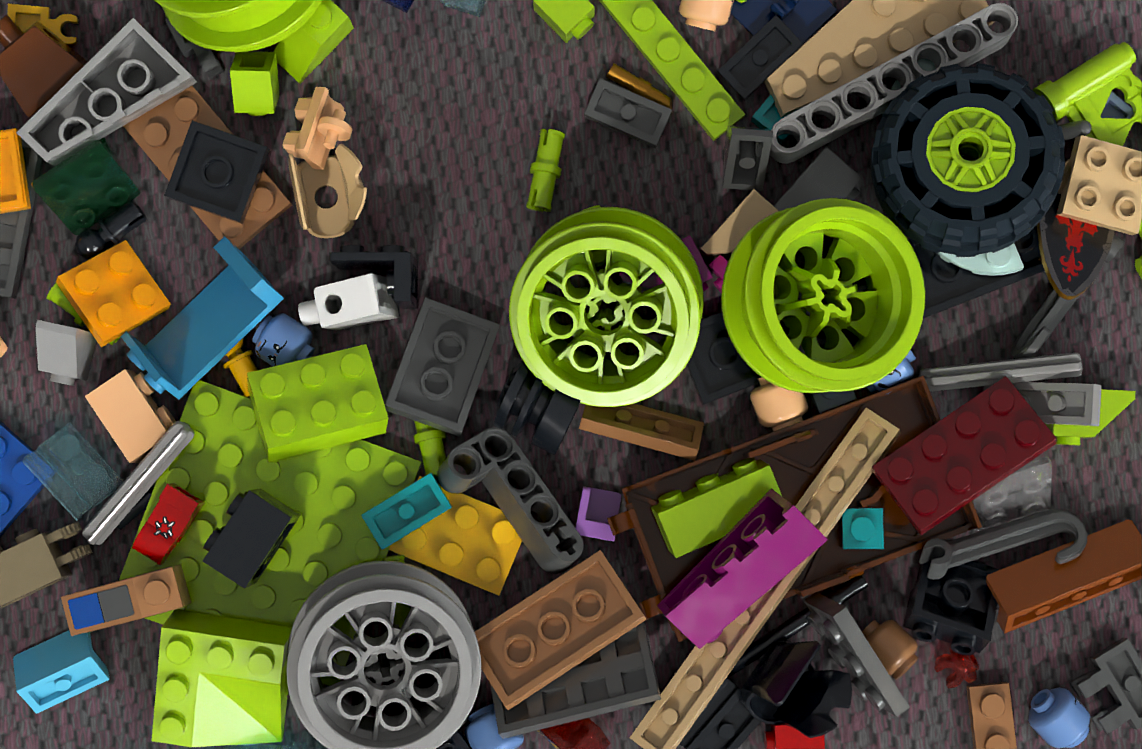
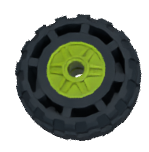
[871,63,1066,257]

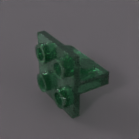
[31,138,140,235]

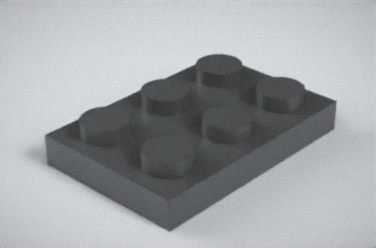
[385,297,500,437]
[804,592,910,717]

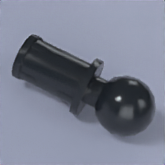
[75,200,148,260]

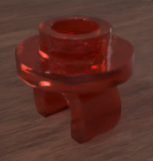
[934,647,979,688]

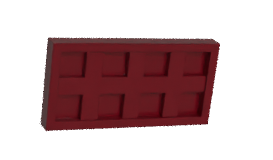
[872,376,1057,535]

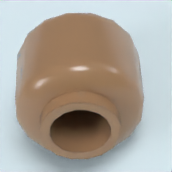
[862,620,919,680]

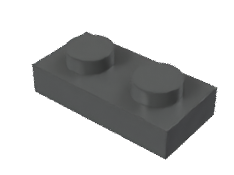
[584,78,672,148]

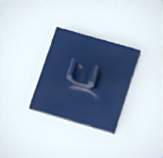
[730,0,837,44]

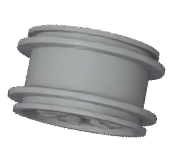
[286,561,481,749]

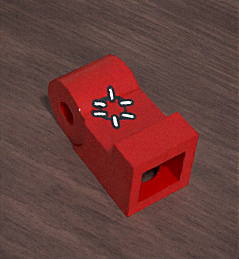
[132,483,205,566]

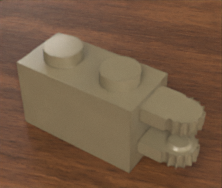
[0,522,93,609]

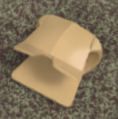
[289,144,367,238]

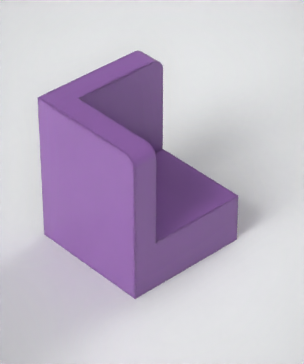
[575,486,621,542]

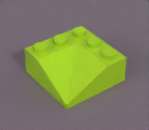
[152,609,292,747]

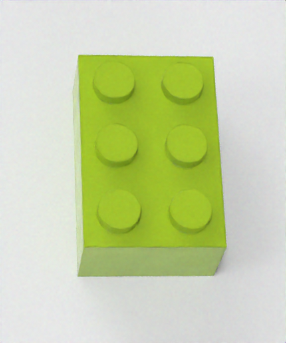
[247,344,389,463]

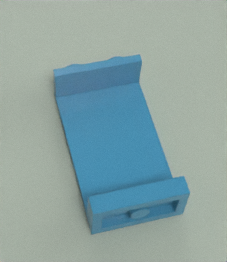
[120,236,284,400]

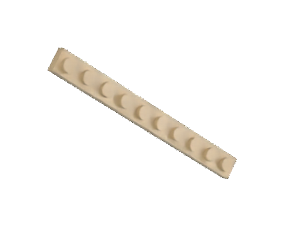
[630,408,901,749]

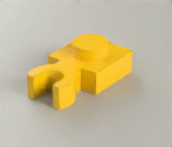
[7,4,79,46]

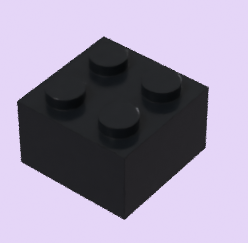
[203,489,301,589]

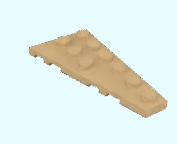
[765,0,995,117]

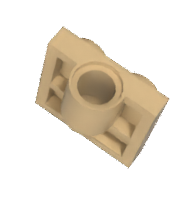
[1057,135,1142,235]

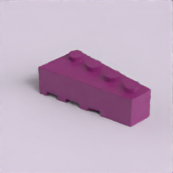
[657,488,828,649]

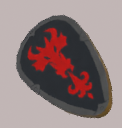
[1037,192,1115,300]

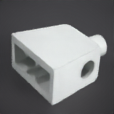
[298,273,399,330]

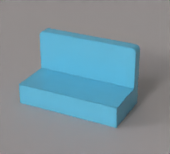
[13,630,110,714]

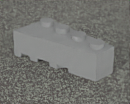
[16,18,197,166]

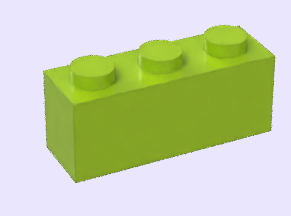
[651,458,782,558]

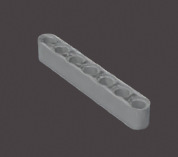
[770,3,1018,164]

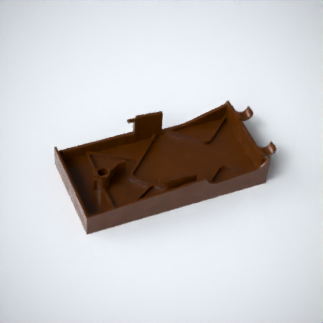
[607,375,982,642]

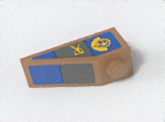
[61,564,191,636]

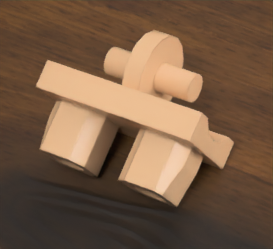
[282,87,353,170]

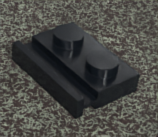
[679,678,761,749]

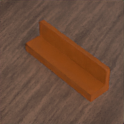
[986,519,1142,634]

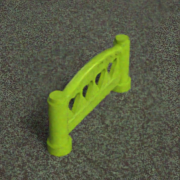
[1033,42,1142,279]

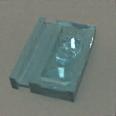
[23,423,124,521]

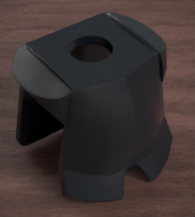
[741,640,852,738]

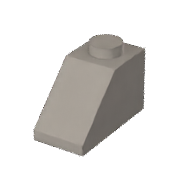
[35,320,97,386]

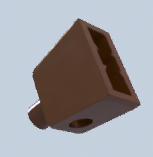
[0,14,87,117]

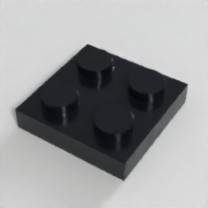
[164,120,270,224]

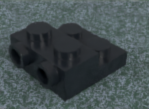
[903,560,1000,655]

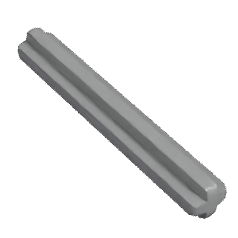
[919,352,1083,391]
[82,421,195,545]

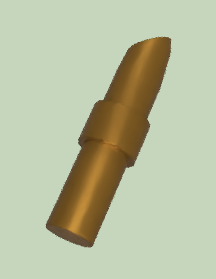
[606,63,673,113]

